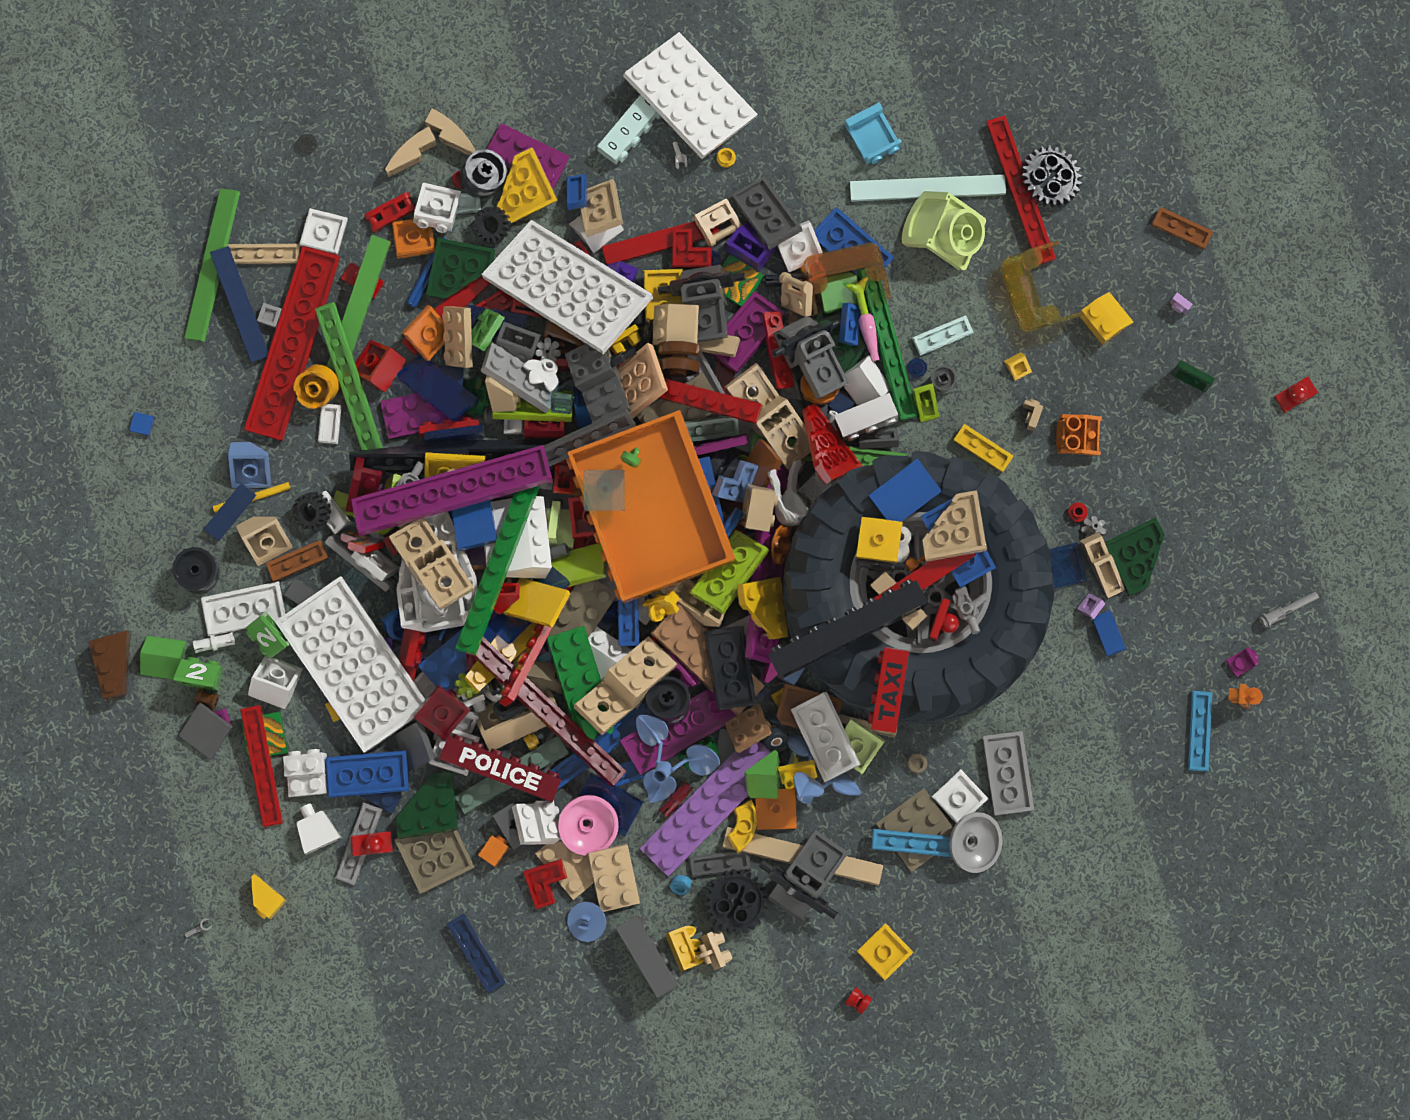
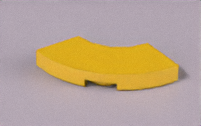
[727,800,757,854]

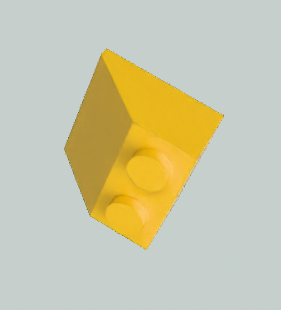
[1079,292,1133,345]

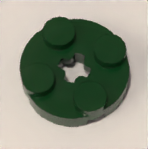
[460,376,490,416]

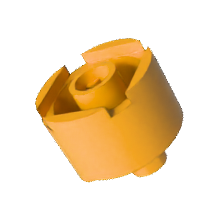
[294,364,339,409]

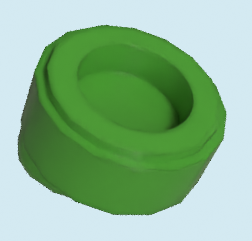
[620,447,641,468]

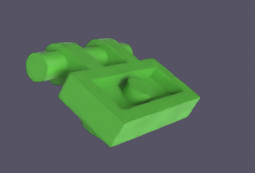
[471,308,504,351]

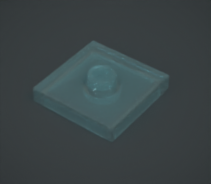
[584,470,625,511]

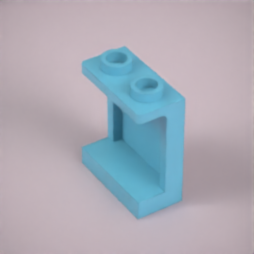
[845,102,902,164]

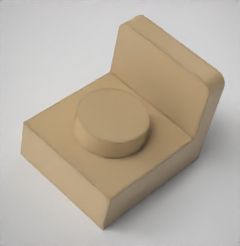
[1022,399,1043,431]

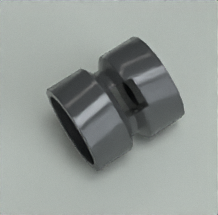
[929,365,957,396]

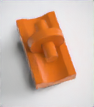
[1229,684,1263,708]

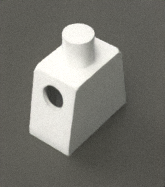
[296,803,342,855]

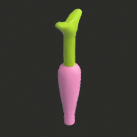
[845,277,879,361]

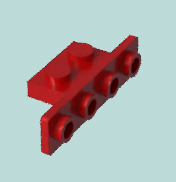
[762,312,794,389]
[398,628,426,682]

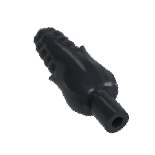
[856,558,905,573]

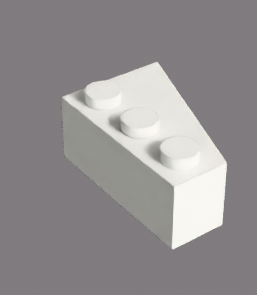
[834,393,898,441]

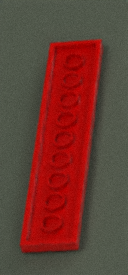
[244,246,341,442]

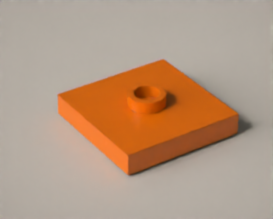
[392,219,435,259]
[402,305,445,361]
[755,788,797,830]

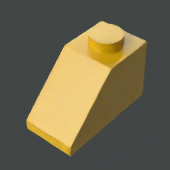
[251,874,287,919]

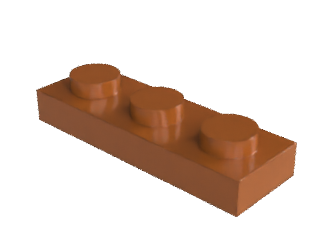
[1151,207,1213,250]
[266,540,329,582]

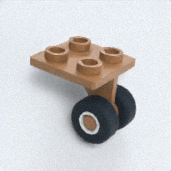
[725,704,788,753]

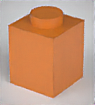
[478,835,509,868]

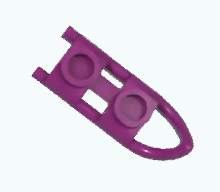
[662,648,701,688]

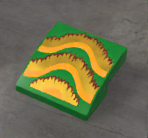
[722,255,765,307]
[241,712,289,761]

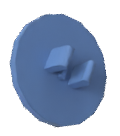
[567,902,606,942]

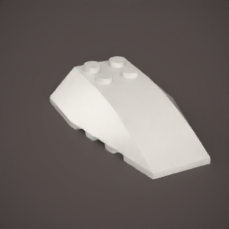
[397,511,478,632]

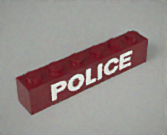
[439,734,562,802]

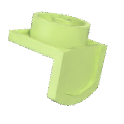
[902,191,986,270]

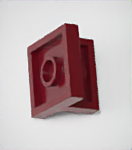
[524,420,565,440]
[345,457,382,513]
[413,685,470,741]

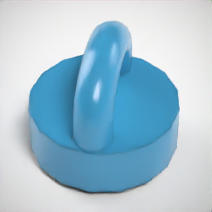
[670,875,692,895]

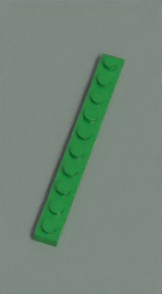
[456,485,540,655]

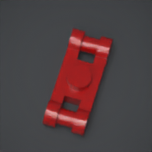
[364,192,416,233]

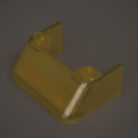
[1000,241,1081,333]

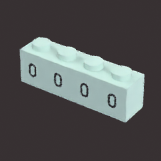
[597,95,661,165]

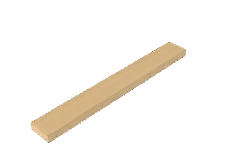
[723,827,883,886]

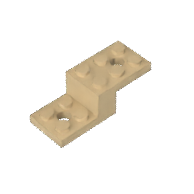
[725,363,811,470]
[389,518,474,610]
[574,637,677,735]

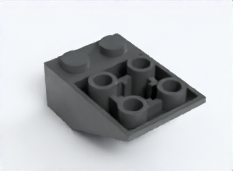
[482,321,540,378]

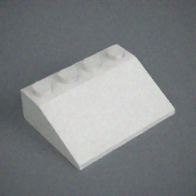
[484,496,552,578]

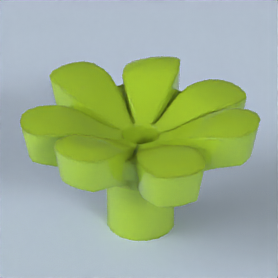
[455,673,477,698]

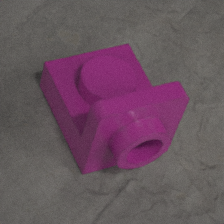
[1226,647,1259,677]

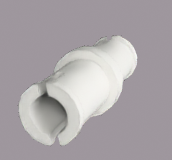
[193,632,235,653]

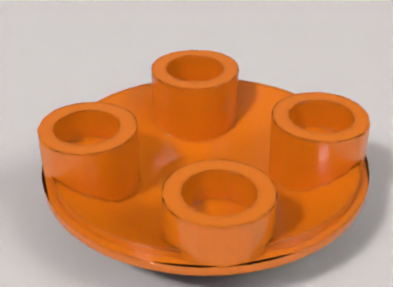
[771,525,791,565]

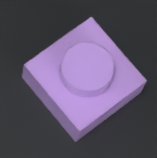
[1170,292,1193,314]
[1077,593,1105,619]

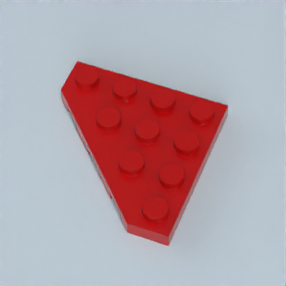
[802,403,863,485]

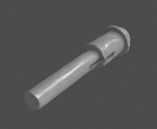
[1259,592,1319,628]

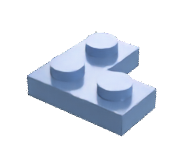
[712,460,759,503]

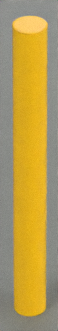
[213,482,291,514]

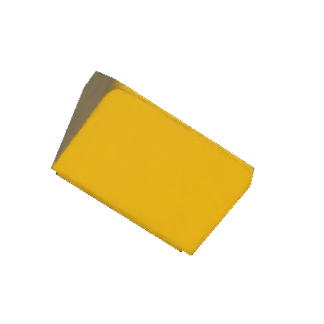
[1004,352,1032,381]

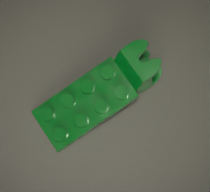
[546,625,614,739]

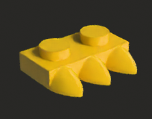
[665,926,704,972]

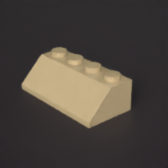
[473,688,557,751]

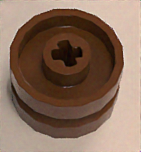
[657,341,701,377]

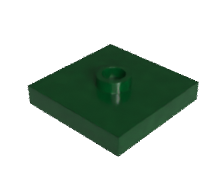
[1171,360,1215,393]

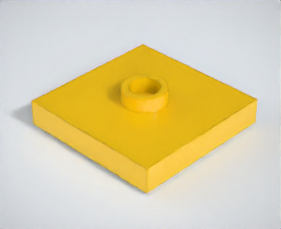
[856,517,903,563]
[856,923,914,981]

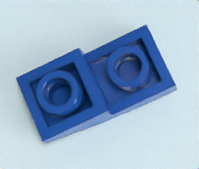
[1093,610,1126,656]

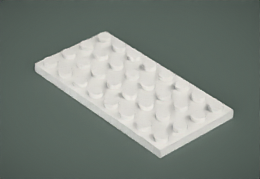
[482,220,653,354]
[275,576,426,753]

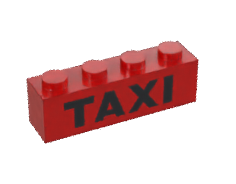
[868,647,909,733]

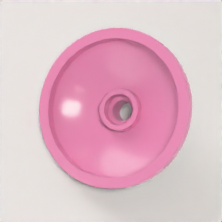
[558,795,618,855]

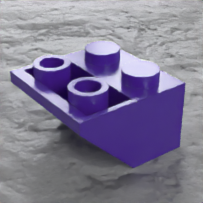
[726,222,778,272]

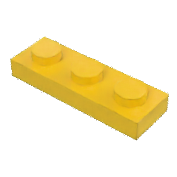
[953,424,1013,473]

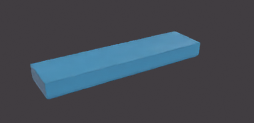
[1188,691,1212,772]
[871,829,952,857]

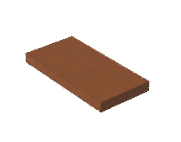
[721,439,783,526]

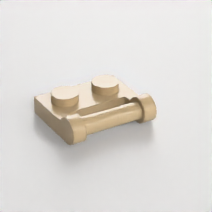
[693,198,742,247]
[779,272,813,317]

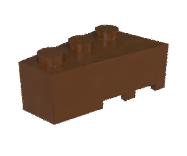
[88,630,131,701]

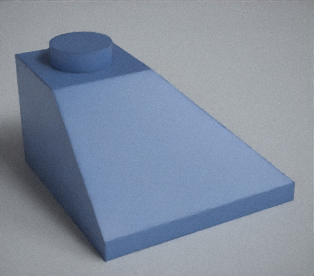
[228,442,271,488]

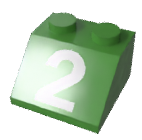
[246,611,290,658]
[173,657,223,691]

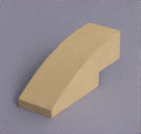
[425,108,476,156]
[385,127,437,177]
[1080,533,1125,598]

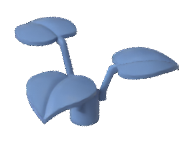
[636,715,720,803]
[787,735,861,804]

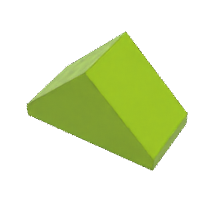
[912,383,939,422]

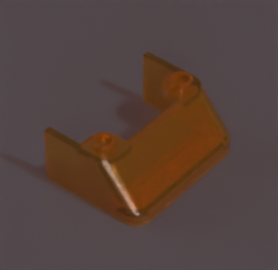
[804,243,891,315]

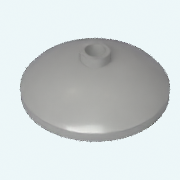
[950,812,1002,873]

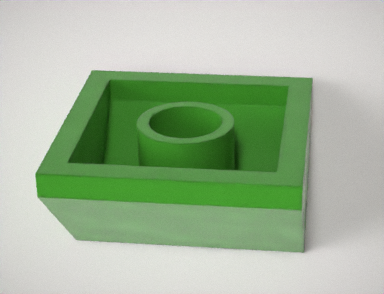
[812,271,859,314]
[140,636,186,679]
[744,750,780,799]

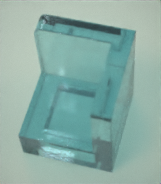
[551,383,574,414]

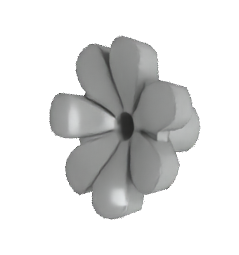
[535,338,561,362]
[1080,516,1106,538]

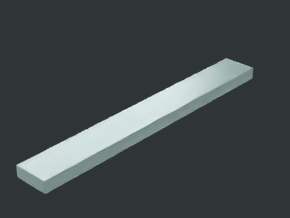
[850,175,1006,202]

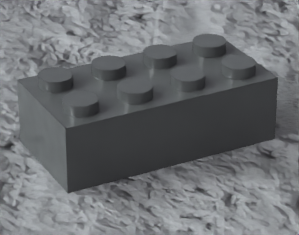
[616,915,680,999]

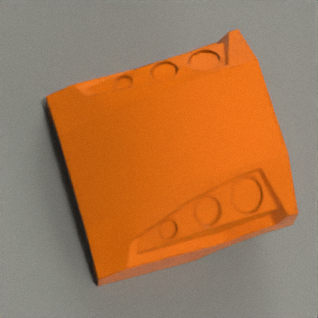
[1056,414,1102,456]

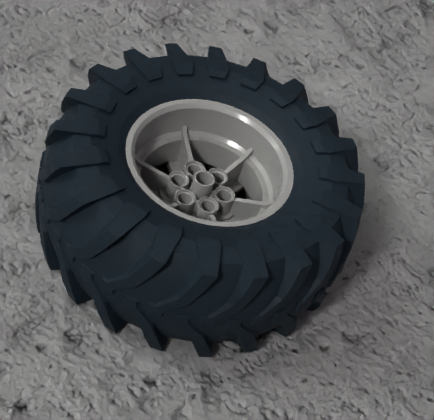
[783,452,1054,724]

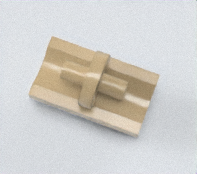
[697,932,732,971]

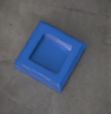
[129,412,155,436]

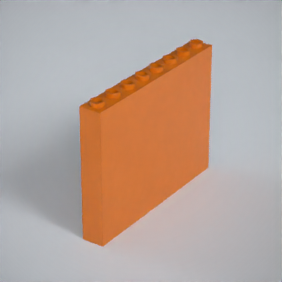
[566,410,736,603]

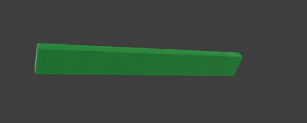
[857,266,918,422]

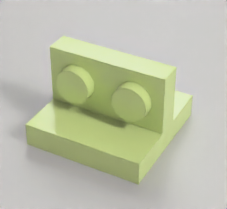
[545,501,575,550]
[844,718,885,774]

